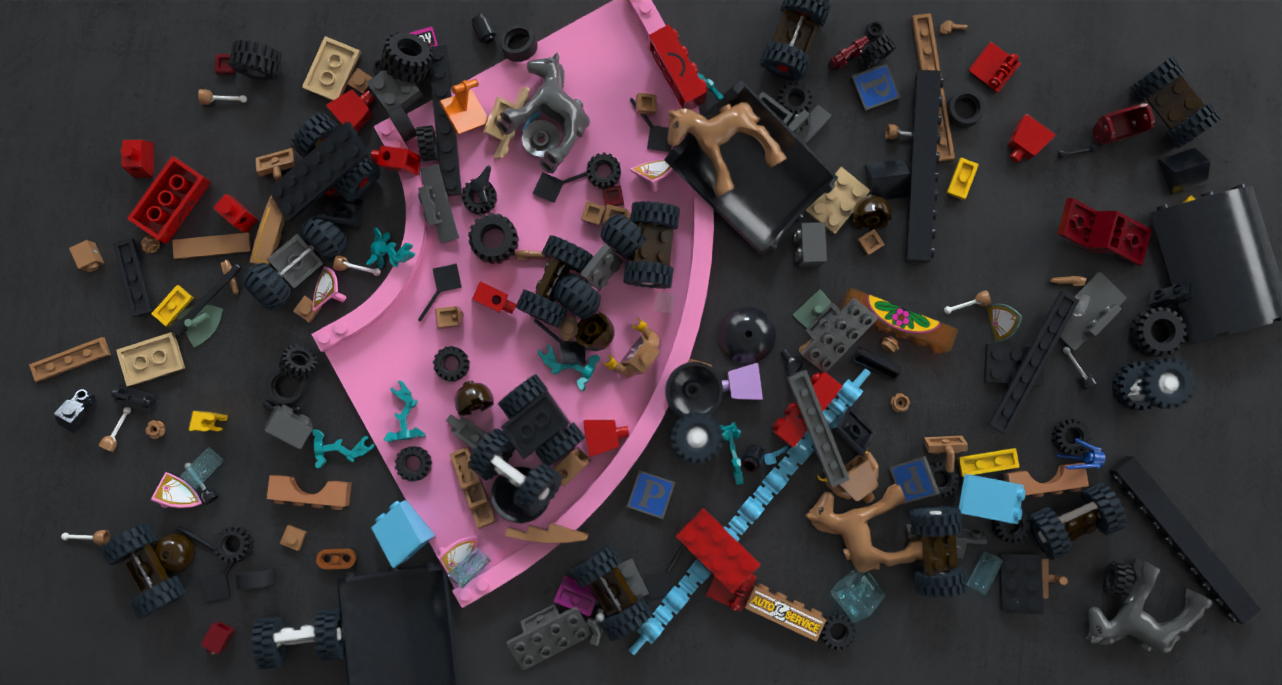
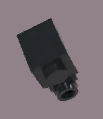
[54,389,95,433]

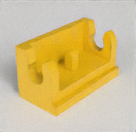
[189,411,228,431]

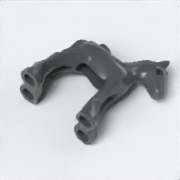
[496,52,590,174]
[1086,558,1213,653]

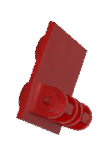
[968,42,1021,93]
[706,574,757,612]

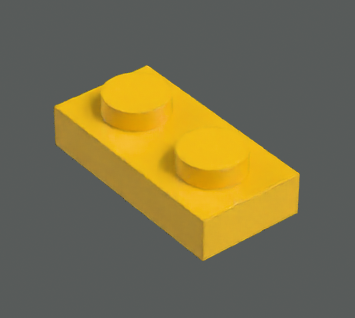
[946,157,979,200]
[151,285,194,327]

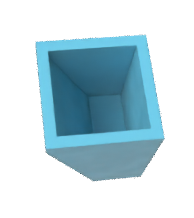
[959,474,1025,524]
[371,500,436,568]

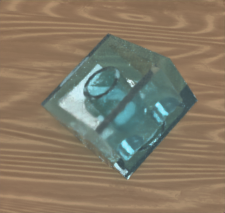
[830,569,886,623]

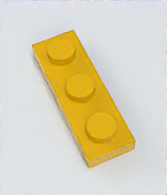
[957,448,1019,477]

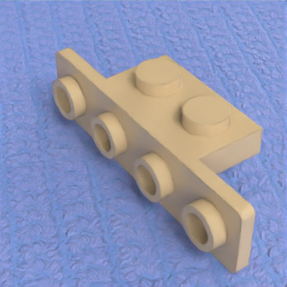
[483,87,529,159]

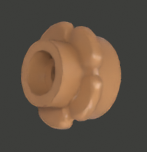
[141,235,160,253]
[881,336,899,354]
[891,393,910,412]
[145,420,165,439]

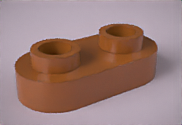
[316,548,357,569]

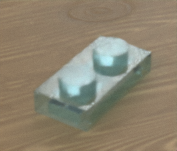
[180,447,224,489]
[448,547,491,589]
[966,551,1003,595]

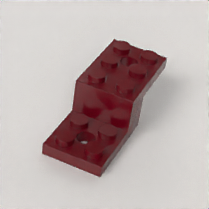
[1057,198,1152,266]

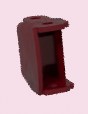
[1093,103,1155,145]

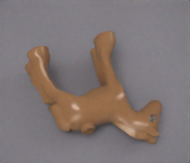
[668,103,787,197]
[805,483,923,573]

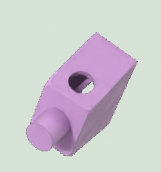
[722,363,763,400]

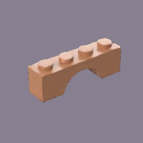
[1002,463,1089,499]
[267,475,352,510]

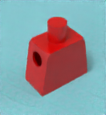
[326,90,375,133]
[1008,114,1056,163]
[121,140,154,178]
[371,146,421,176]
[213,194,259,233]
[471,281,516,314]
[583,420,629,457]

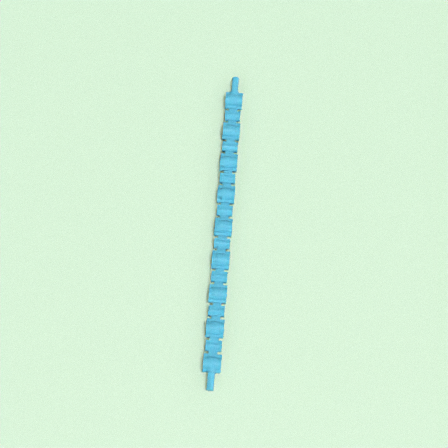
[629,369,871,655]

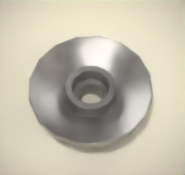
[522,120,560,157]

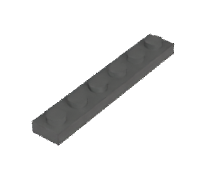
[786,370,850,487]

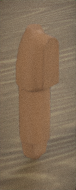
[515,250,548,260]
[221,260,239,295]
[1050,276,1086,286]

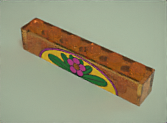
[840,287,959,354]

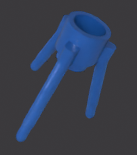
[1056,438,1105,470]

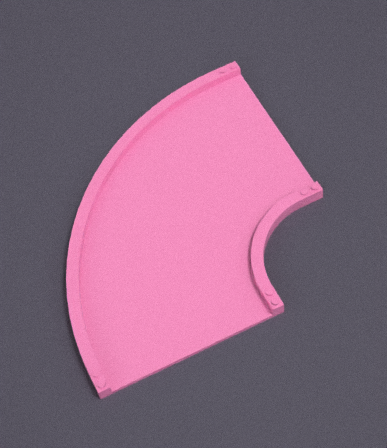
[312,0,714,608]

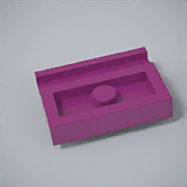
[553,575,597,617]

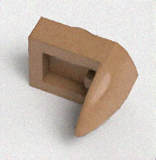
[602,204,631,223]
[435,306,464,329]

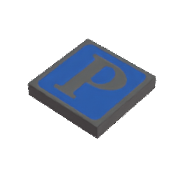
[851,63,901,112]
[889,456,940,504]
[627,470,676,519]

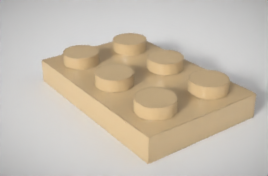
[302,36,361,101]
[805,167,871,235]
[116,332,185,387]

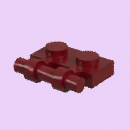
[828,36,869,70]

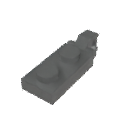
[446,414,488,449]

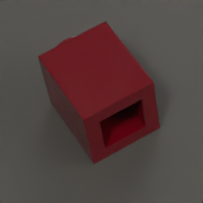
[201,621,235,655]

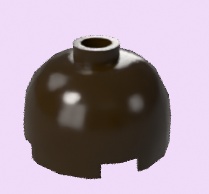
[853,195,892,231]
[575,312,615,351]
[454,381,494,416]
[153,533,195,573]

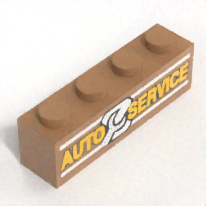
[744,583,826,642]

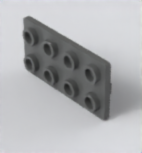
[1059,272,1127,351]
[801,298,878,372]
[506,604,592,670]

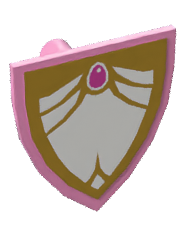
[630,159,673,192]
[313,267,346,312]
[151,472,202,508]
[438,537,478,581]

